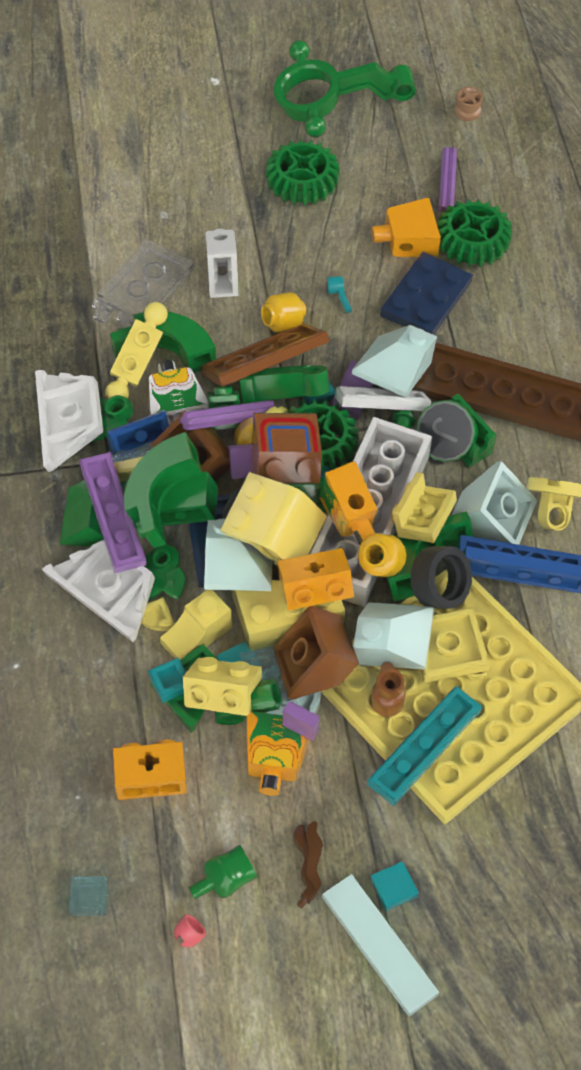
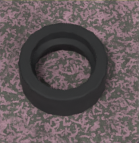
[411,546,472,609]

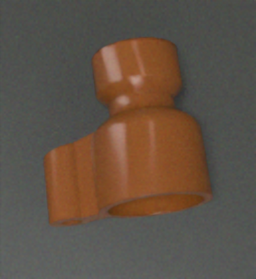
[371,662,406,717]

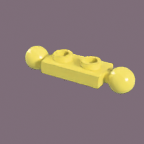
[105,302,168,400]

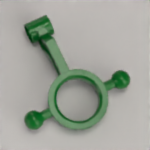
[274,40,416,138]

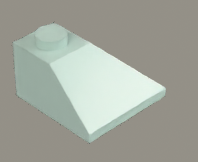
[352,325,437,398]
[452,461,537,545]
[204,519,273,591]
[353,603,434,670]

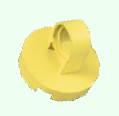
[527,477,581,531]

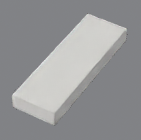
[335,386,431,411]

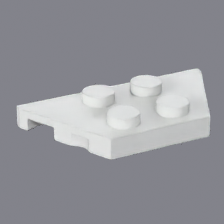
[35,370,103,472]
[42,540,155,642]

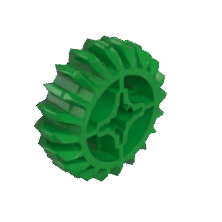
[266,138,340,206]
[437,198,512,268]
[289,399,359,474]

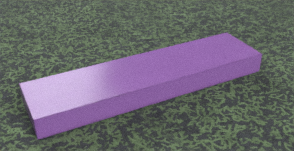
[79,452,146,573]

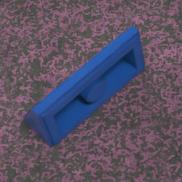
[107,410,170,460]

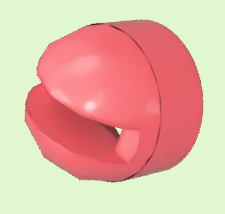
[174,914,206,948]

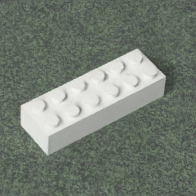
[311,417,432,607]

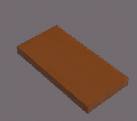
[200,323,330,387]

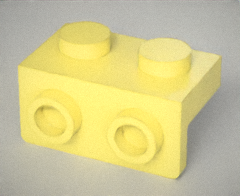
[392,472,457,543]
[183,657,262,716]

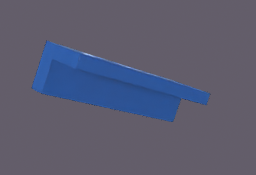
[458,535,581,594]

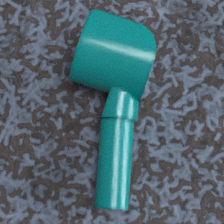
[327,276,352,313]

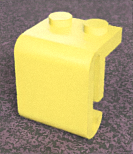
[220,472,327,566]

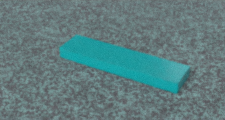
[367,686,482,807]

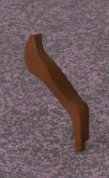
[293,821,323,909]

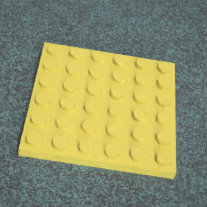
[321,569,581,825]

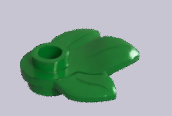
[92,395,134,442]
[144,544,186,602]

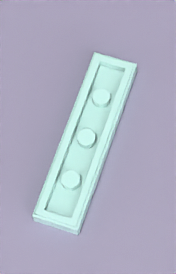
[322,874,439,1017]

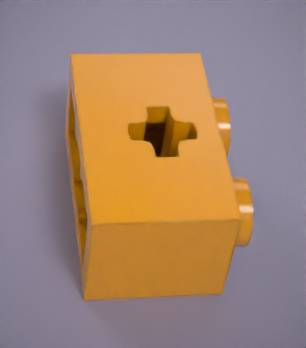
[277,548,354,611]
[113,739,187,800]

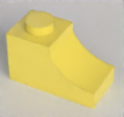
[160,590,232,660]

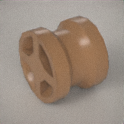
[455,86,483,121]

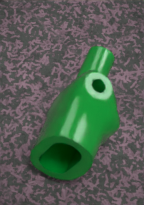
[188,845,257,900]

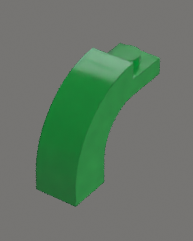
[110,312,216,373]
[124,432,202,548]
[387,511,473,602]

